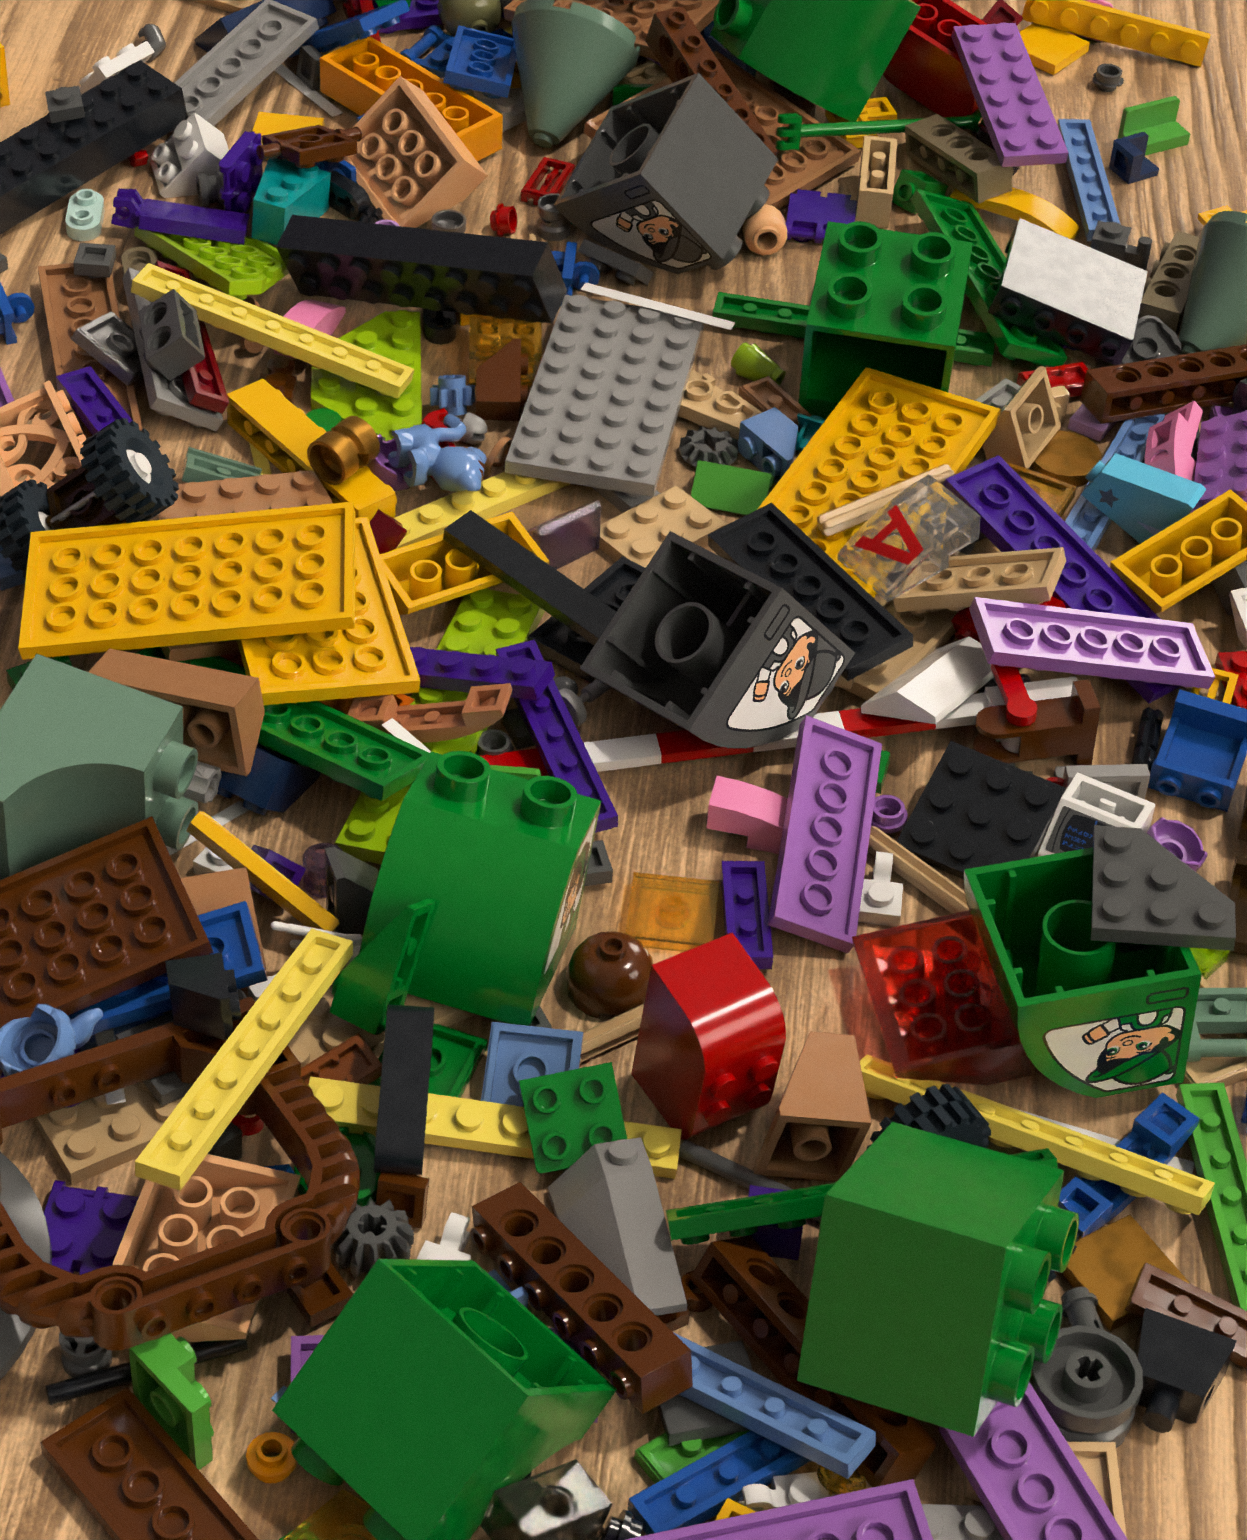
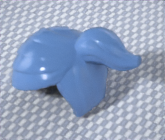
[0,1004,103,1077]

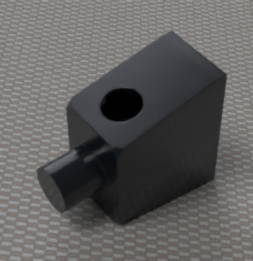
[1134,1308,1237,1433]

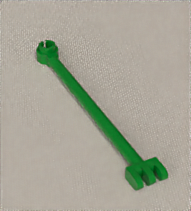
[775,108,986,150]

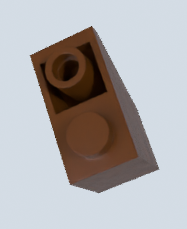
[476,339,528,421]

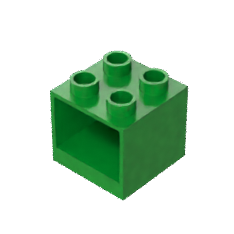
[798,221,973,420]
[797,1122,1079,1437]

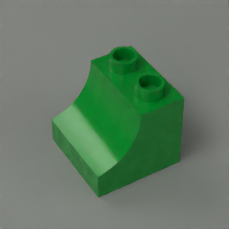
[272,1259,617,1540]

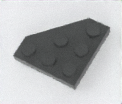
[1090,825,1236,951]

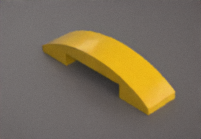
[949,187,1080,240]

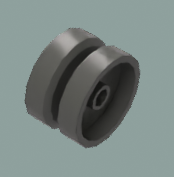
[1029,1325,1143,1448]

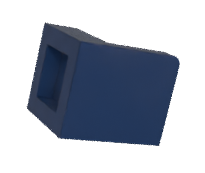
[1109,131,1159,184]

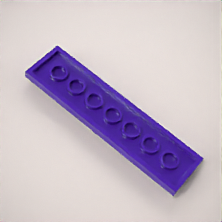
[941,455,1181,704]

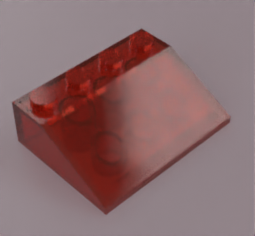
[852,910,1032,1086]

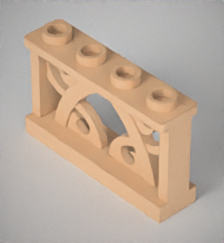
[0,380,86,496]

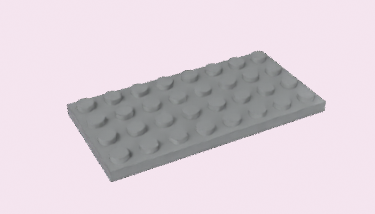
[505,295,704,497]

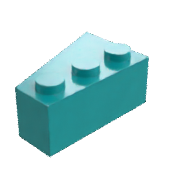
[251,157,331,245]

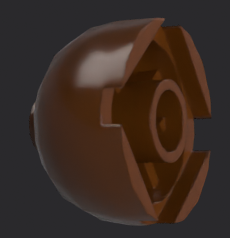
[566,931,653,1019]

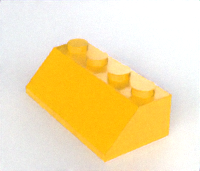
[1110,489,1247,613]
[380,512,550,615]

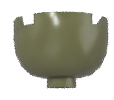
[437,0,502,37]

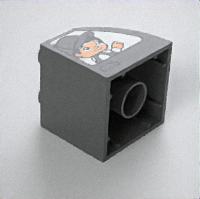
[553,73,778,274]
[580,531,855,748]

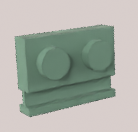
[182,447,262,483]

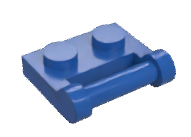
[400,25,455,78]

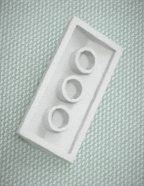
[861,636,994,724]

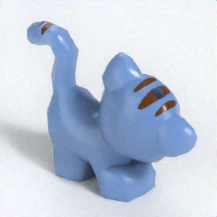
[387,414,487,492]

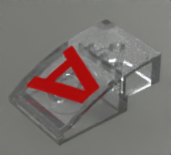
[838,474,980,602]

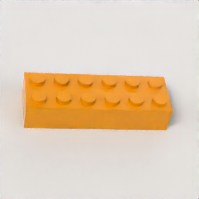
[320,36,503,161]

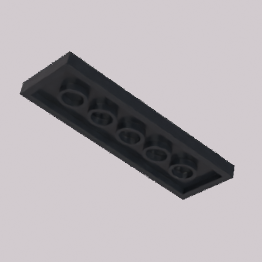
[708,503,913,681]

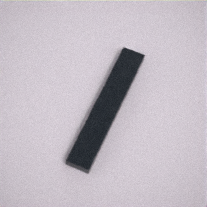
[443,510,616,646]

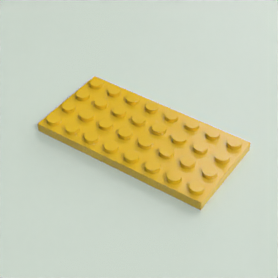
[757,367,1001,598]
[18,502,355,660]

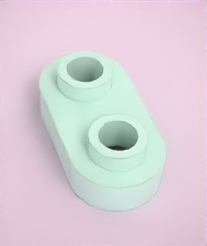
[65,189,105,241]

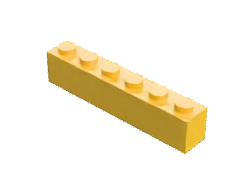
[227,379,397,522]

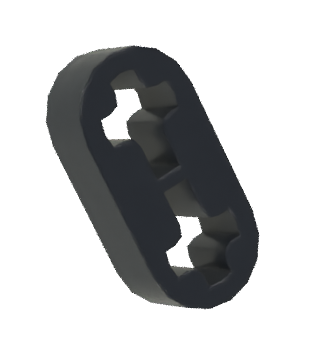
[328,170,371,219]
[421,308,456,345]

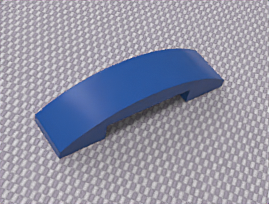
[1059,1092,1200,1238]

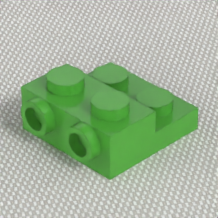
[129,1333,214,1470]

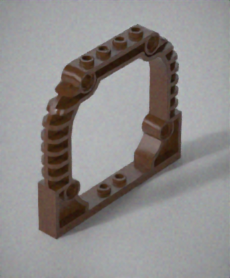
[0,996,360,1351]

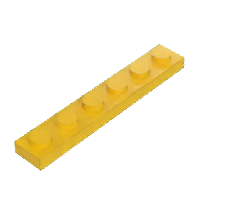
[1022,0,1211,67]

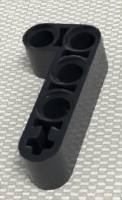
[374,1004,435,1175]

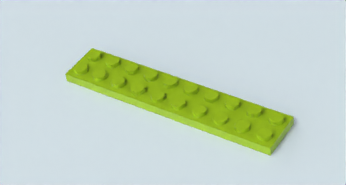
[335,588,545,864]

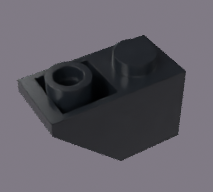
[165,953,242,1041]

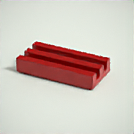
[521,157,575,205]

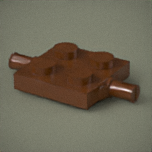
[256,125,362,168]

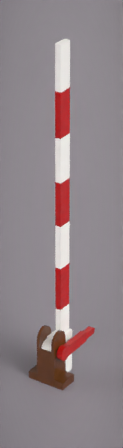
[480,664,1101,776]

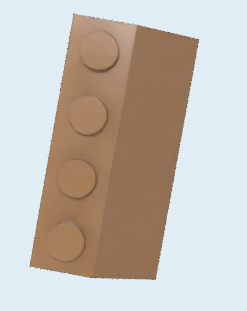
[88,648,265,776]

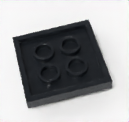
[897,741,1066,880]

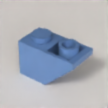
[738,407,798,483]

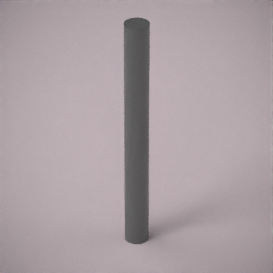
[679,1140,822,1223]

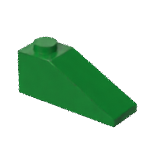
[329,898,436,1035]

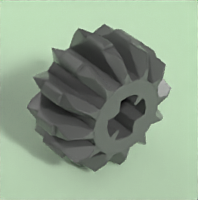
[331,1197,414,1280]

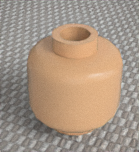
[741,204,787,256]

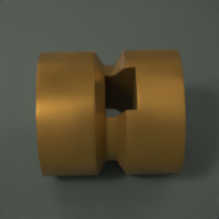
[307,416,380,485]

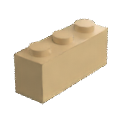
[855,135,897,228]

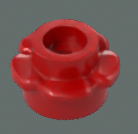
[490,203,518,237]

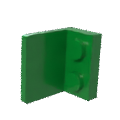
[518,1062,627,1174]

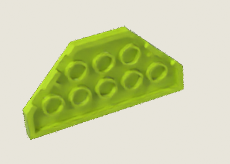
[134,227,289,300]
[311,310,422,441]

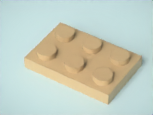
[590,485,727,568]

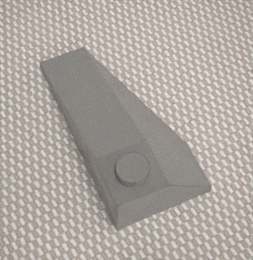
[548,1137,687,1316]

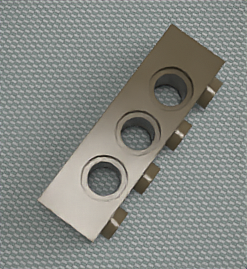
[905,114,1013,204]
[1138,231,1199,335]

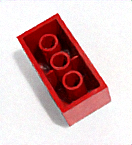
[883,0,987,117]
[631,932,786,1140]

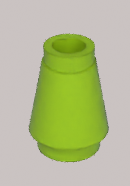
[731,342,786,386]

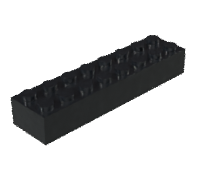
[0,60,188,234]
[276,215,567,324]

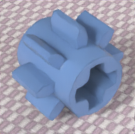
[430,375,476,416]

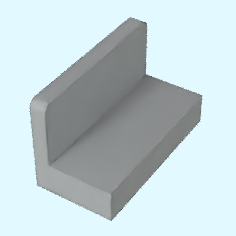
[1054,764,1150,799]

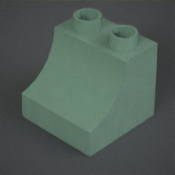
[0,654,198,880]

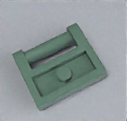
[1187,987,1247,1062]

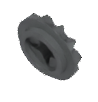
[679,426,738,467]

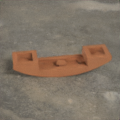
[347,683,513,743]

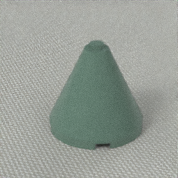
[511,0,640,148]
[1179,211,1247,355]

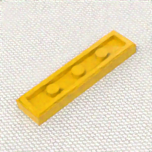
[187,811,339,931]

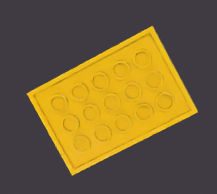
[237,517,421,705]

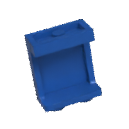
[1148,689,1247,812]

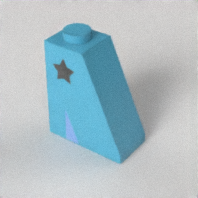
[1081,453,1206,544]

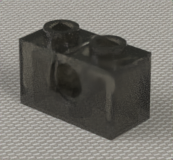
[481,1459,613,1540]

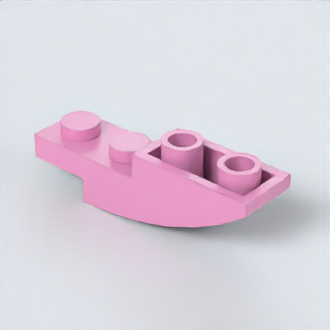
[1145,401,1203,481]

